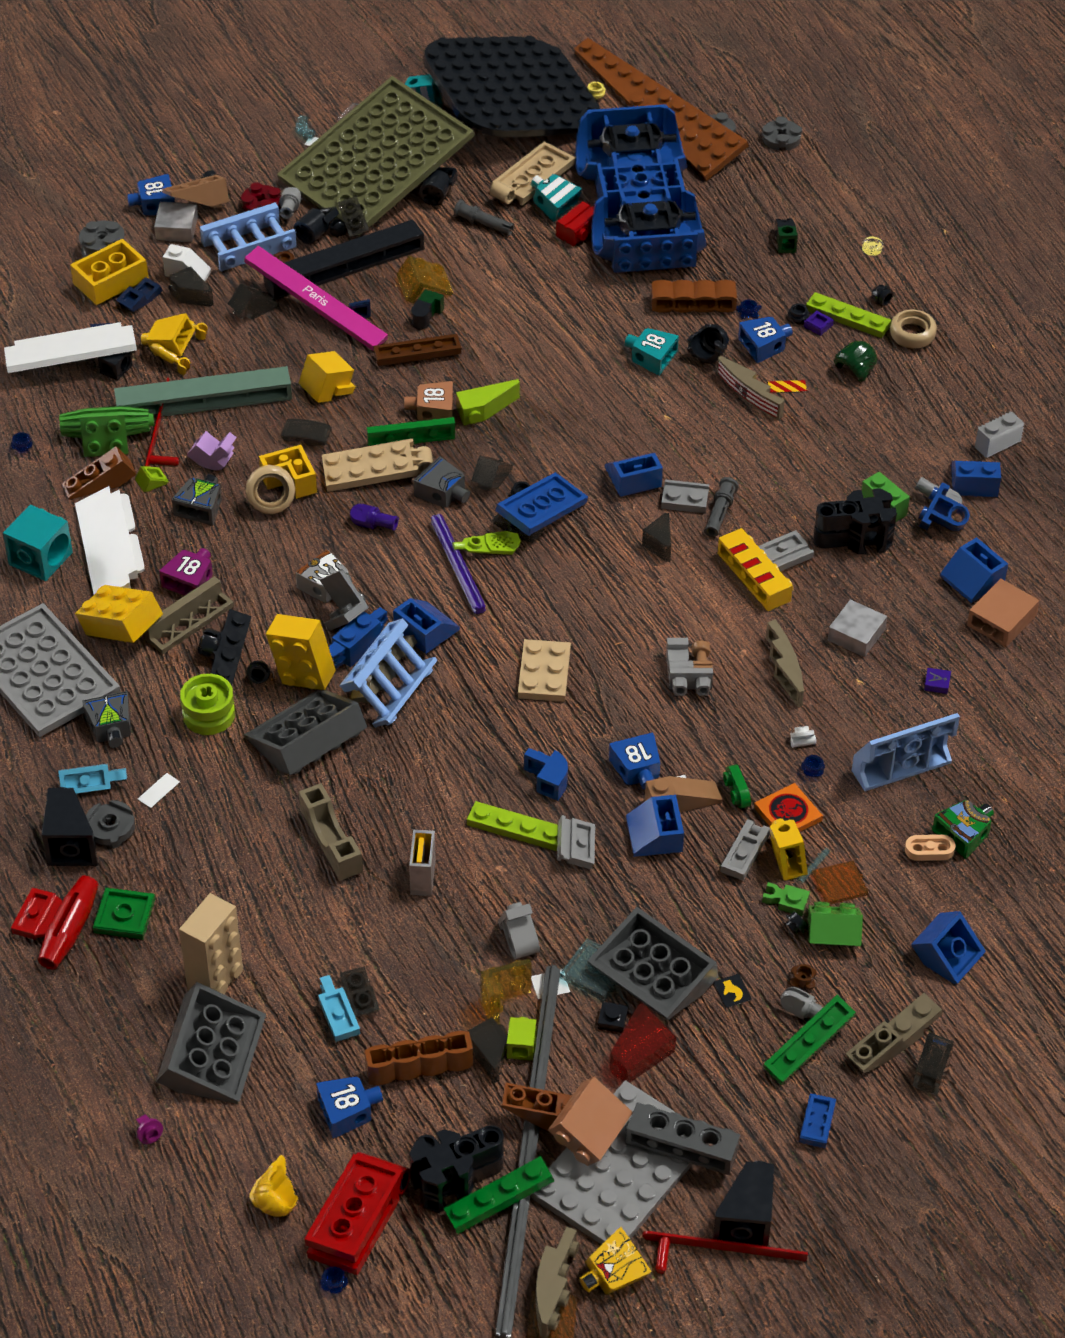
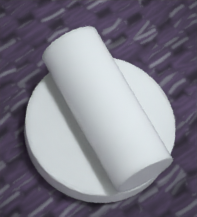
[790,726,816,748]

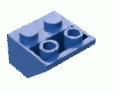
[605,453,663,497]
[940,537,1008,603]
[393,598,460,654]
[626,795,684,857]

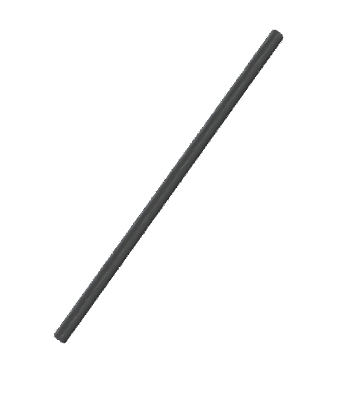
[495,965,560,1338]

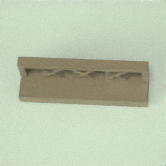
[144,576,234,655]

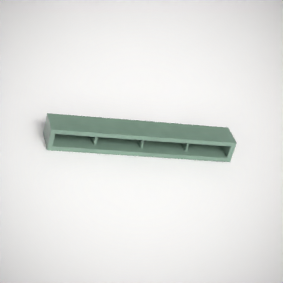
[114,366,292,417]

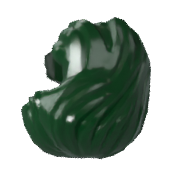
[833,341,877,382]

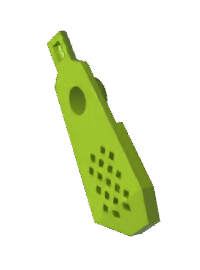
[452,531,521,555]

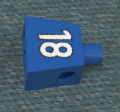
[127,174,175,215]
[738,317,793,363]
[609,732,660,790]
[316,1077,383,1139]

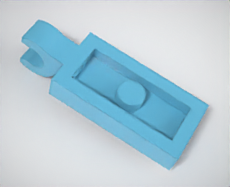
[58,764,127,793]
[318,975,360,1042]

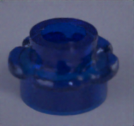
[11,432,33,453]
[801,755,825,777]
[320,1267,348,1294]

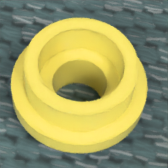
[587,82,605,100]

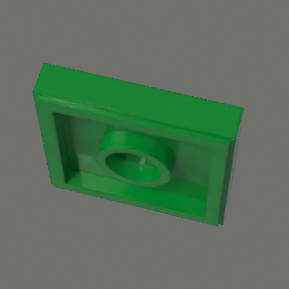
[93,887,155,940]

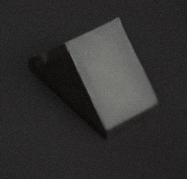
[642,513,671,562]

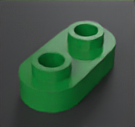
[723,764,751,809]

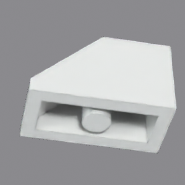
[163,244,211,284]

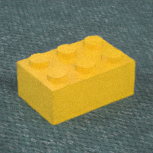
[70,238,149,305]
[75,585,163,643]
[266,614,336,690]

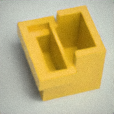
[298,351,355,403]

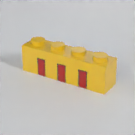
[717,528,793,611]

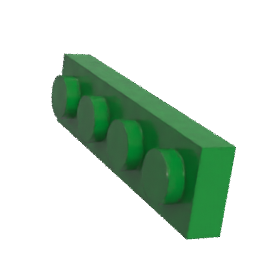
[366,417,455,446]
[763,995,856,1085]
[444,1156,555,1234]

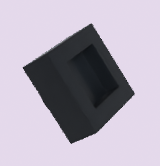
[598,1002,628,1033]

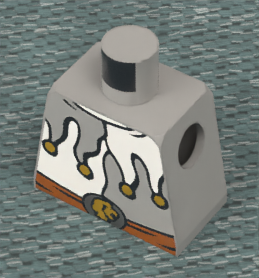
[296,549,349,603]

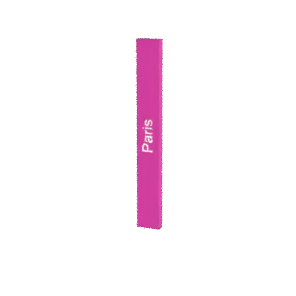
[244,246,388,351]

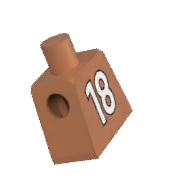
[404,381,453,421]

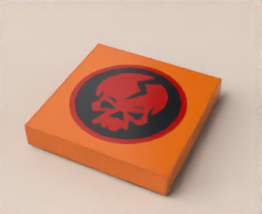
[754,783,823,832]

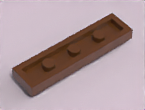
[373,334,462,366]

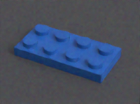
[495,472,588,536]

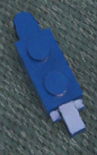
[329,607,388,669]

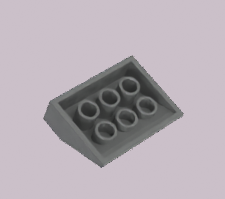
[244,689,367,775]
[587,907,719,1020]
[156,982,266,1104]

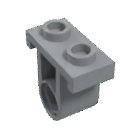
[498,902,540,959]

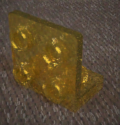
[396,256,453,303]
[480,959,532,1026]

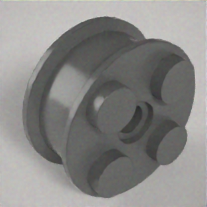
[79,221,125,258]

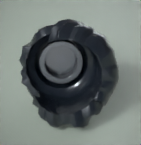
[687,323,729,364]

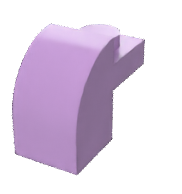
[187,431,237,470]

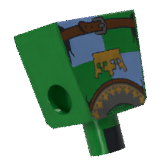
[932,800,994,859]

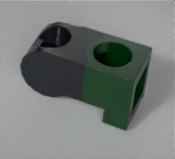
[775,218,798,253]
[411,289,444,329]

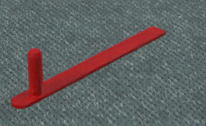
[145,378,179,467]
[642,1231,808,1274]

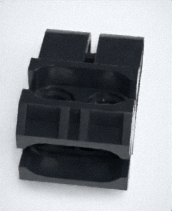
[813,488,897,555]
[409,1125,504,1213]

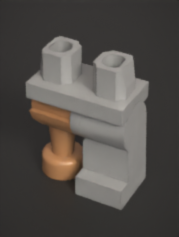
[666,638,713,696]

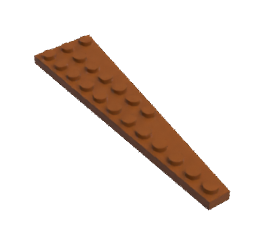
[574,37,749,181]

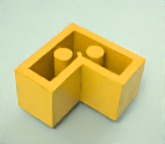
[259,445,317,499]

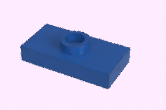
[799,1093,836,1148]

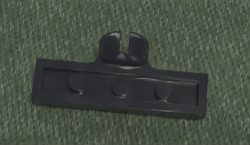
[197,609,252,686]

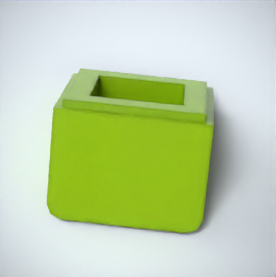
[135,466,169,492]

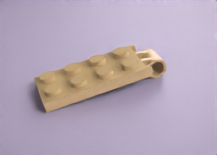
[490,142,575,206]
[322,438,433,492]

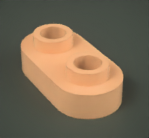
[905,835,956,861]

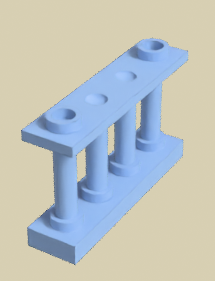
[200,203,297,271]
[339,618,437,727]

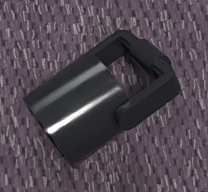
[419,167,458,206]
[293,206,339,244]

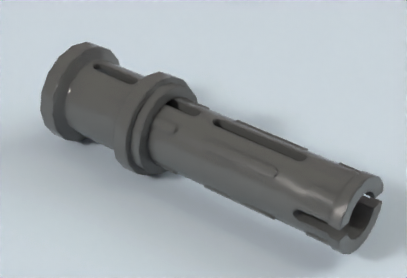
[453,199,514,236]
[704,477,739,537]

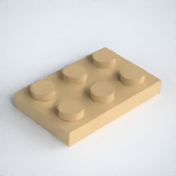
[518,639,571,702]

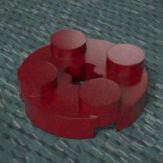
[241,182,281,212]

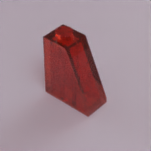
[609,1003,676,1083]

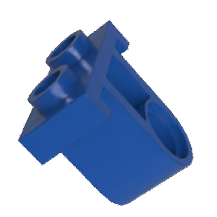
[918,482,970,531]

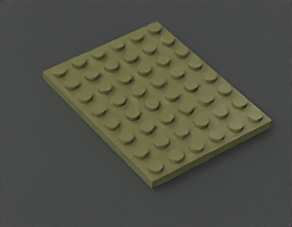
[277,76,475,236]

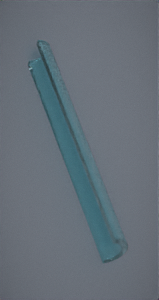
[797,847,830,884]

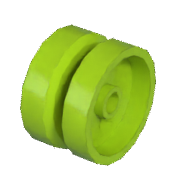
[180,673,235,735]

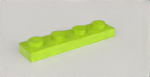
[806,292,891,338]
[467,801,558,851]

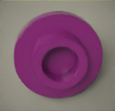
[136,1114,163,1144]

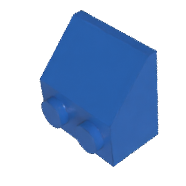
[951,461,1001,497]
[911,911,986,984]

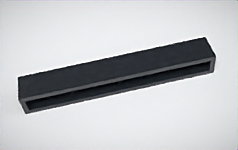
[263,219,424,300]

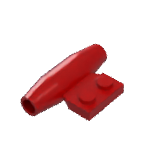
[11,875,99,970]

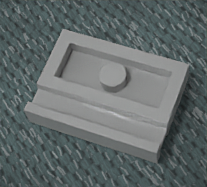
[661,479,709,513]
[758,530,814,572]
[557,815,595,869]

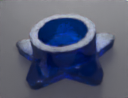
[736,299,762,319]

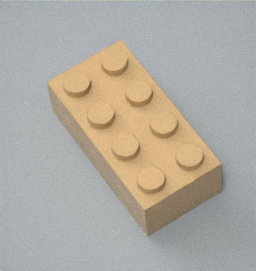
[179,893,243,994]

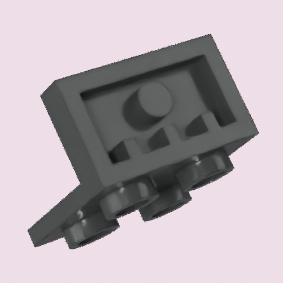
[320,569,369,631]

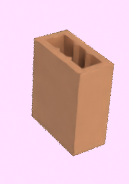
[967,579,1040,648]
[548,1076,633,1166]

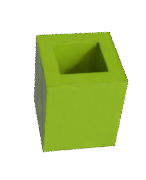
[507,1017,536,1061]

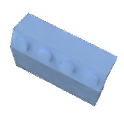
[852,713,960,791]

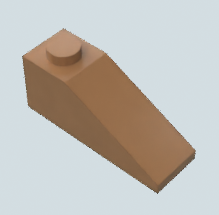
[162,175,229,208]
[645,776,723,812]

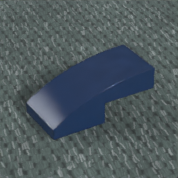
[116,277,163,312]

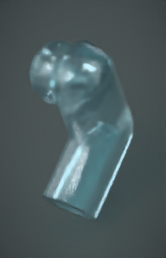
[296,115,315,139]

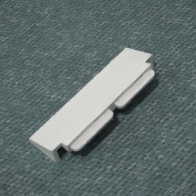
[4,322,137,373]
[75,486,145,595]

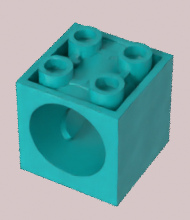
[3,504,73,581]

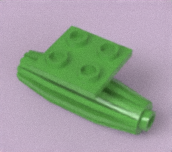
[59,406,154,457]

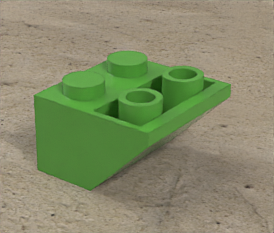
[808,902,863,946]

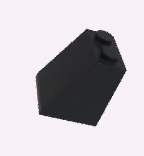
[42,787,98,866]
[713,1161,774,1247]

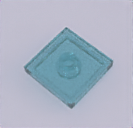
[560,938,616,1001]

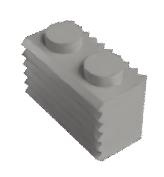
[975,411,1024,458]

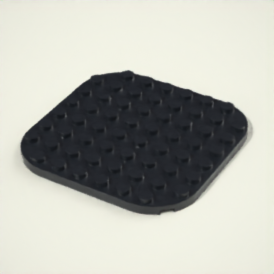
[423,35,601,137]

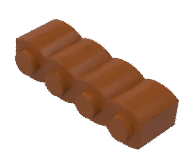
[651,280,737,313]
[364,1031,473,1085]

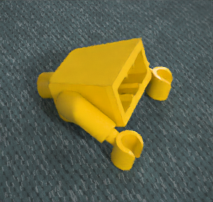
[141,313,208,375]

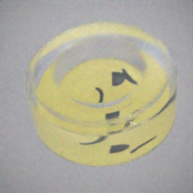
[862,236,883,256]

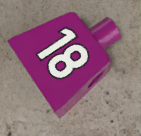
[159,548,213,596]

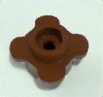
[790,964,817,990]

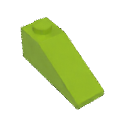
[456,379,520,425]

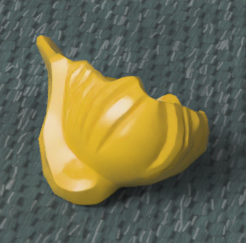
[249,1155,298,1217]

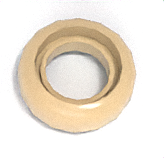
[890,309,937,349]
[245,465,295,514]

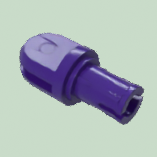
[350,504,399,530]

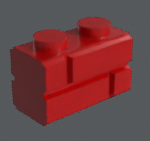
[556,201,594,246]

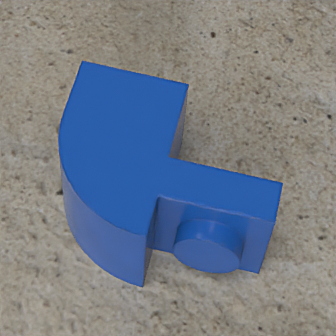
[524,748,568,801]

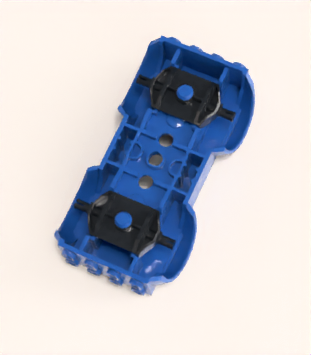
[575,104,707,273]

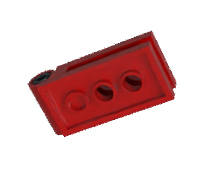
[304,1152,410,1276]

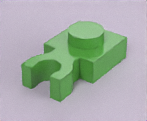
[762,882,810,916]

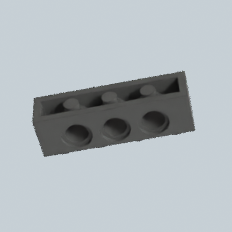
[626,1102,741,1175]

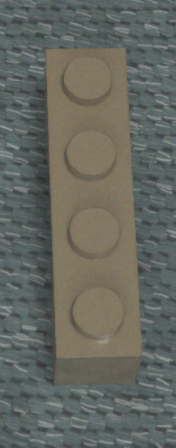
[299,783,363,881]

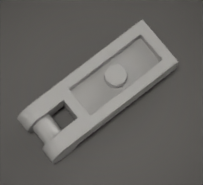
[720,819,770,881]

